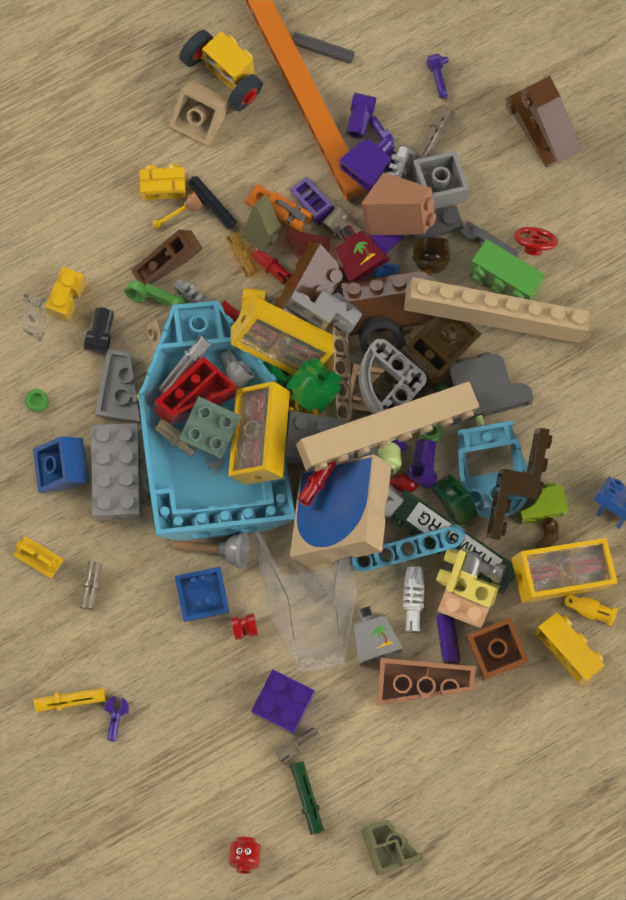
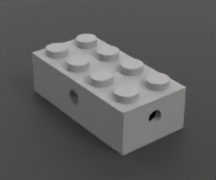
[91,423,142,521]

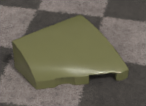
[361,820,423,876]

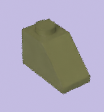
[241,195,281,252]

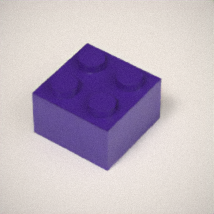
[251,669,315,736]

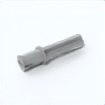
[159,335,211,393]

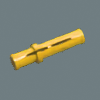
[34,687,106,713]

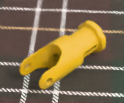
[564,595,618,627]

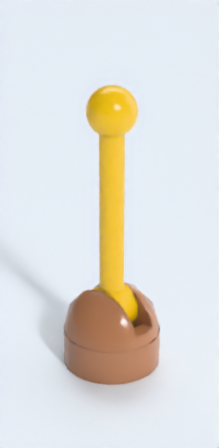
[152,192,203,229]

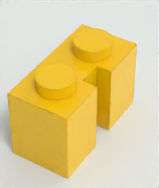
[45,267,87,322]

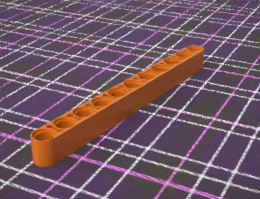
[245,0,368,201]

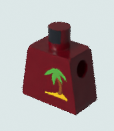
[336,225,391,282]

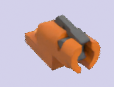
[245,183,313,233]

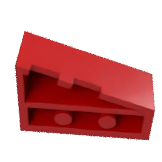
[154,356,237,426]

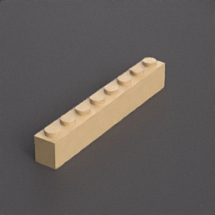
[404,277,590,343]
[296,382,480,472]

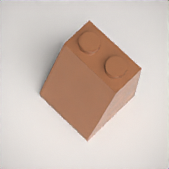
[361,172,436,235]

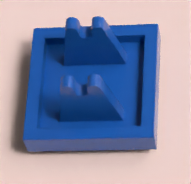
[594,476,626,529]
[175,567,230,623]

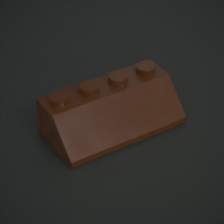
[341,269,435,336]

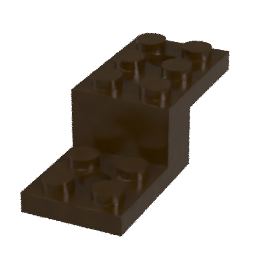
[372,316,482,409]
[486,428,552,540]

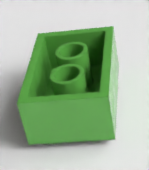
[469,239,545,300]

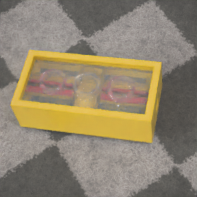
[231,296,334,375]
[228,381,290,485]
[511,538,618,603]

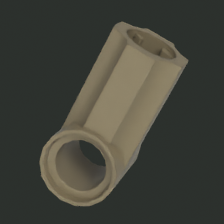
[322,207,362,242]

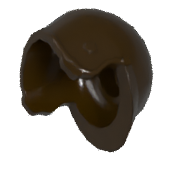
[412,237,450,274]

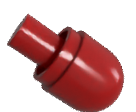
[389,473,418,493]

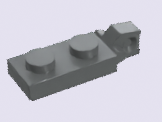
[401,206,464,241]
[461,221,519,258]

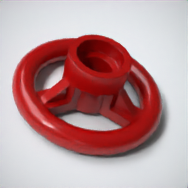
[514,227,558,256]

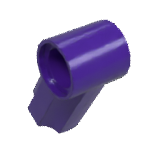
[346,92,376,139]
[408,439,437,489]

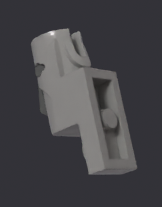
[285,290,362,333]

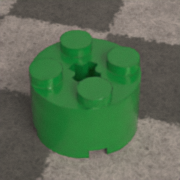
[287,358,342,413]

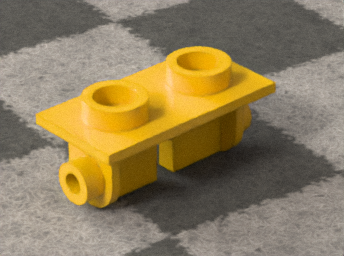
[13,536,64,579]

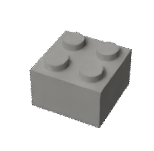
[411,151,469,209]

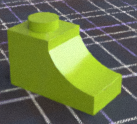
[519,483,568,524]

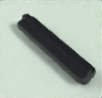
[187,176,237,230]

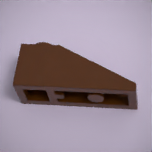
[131,229,203,285]

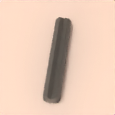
[292,32,355,64]

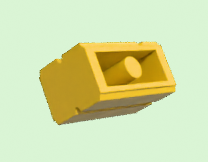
[139,164,187,200]

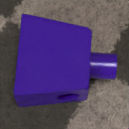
[339,137,393,192]

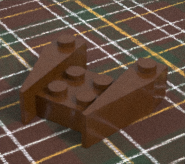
[505,76,582,167]

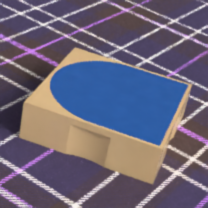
[290,454,391,567]

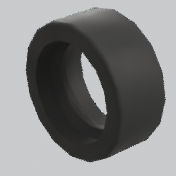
[358,316,403,361]

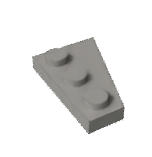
[95,349,141,423]

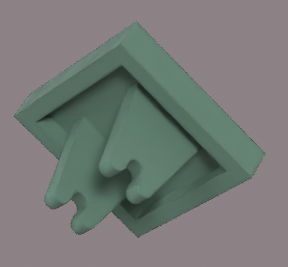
[179,396,241,459]

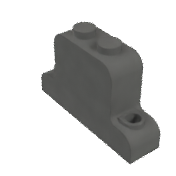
[448,352,534,426]

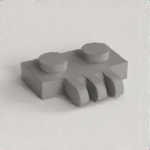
[387,146,416,180]
[173,279,212,303]

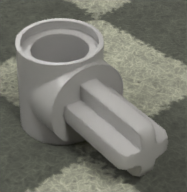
[220,349,254,389]

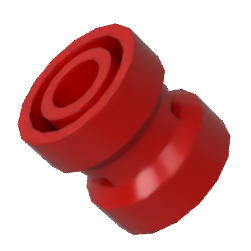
[231,613,258,640]

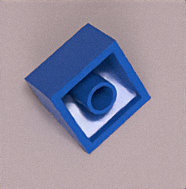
[33,436,88,493]

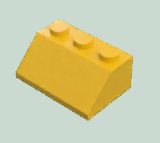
[534,612,605,687]

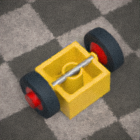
[179,30,263,112]

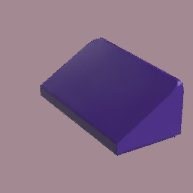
[436,614,460,664]

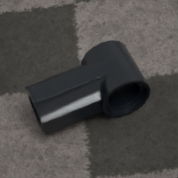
[84,307,114,354]

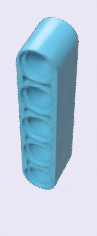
[352,525,465,572]

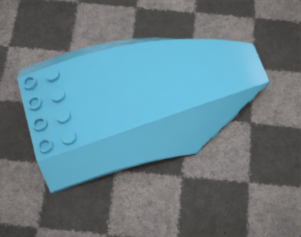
[139,301,295,541]

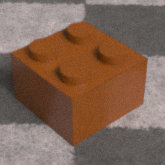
[466,617,529,682]

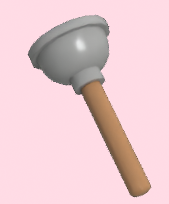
[172,532,249,569]

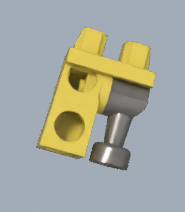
[436,548,506,608]

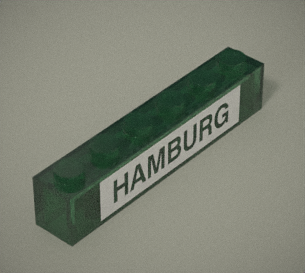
[390,489,515,595]

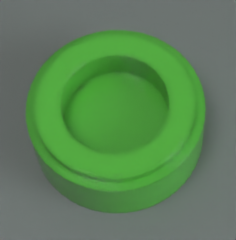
[25,389,49,413]

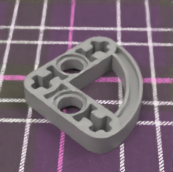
[359,339,426,414]

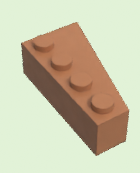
[377,658,476,705]

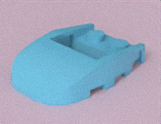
[458,421,527,518]

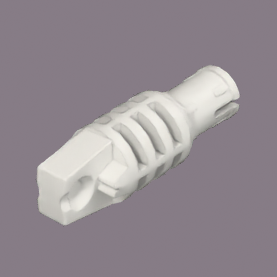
[403,567,425,632]

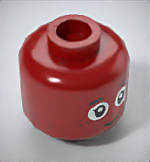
[229,836,261,874]

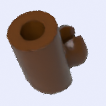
[536,517,559,549]

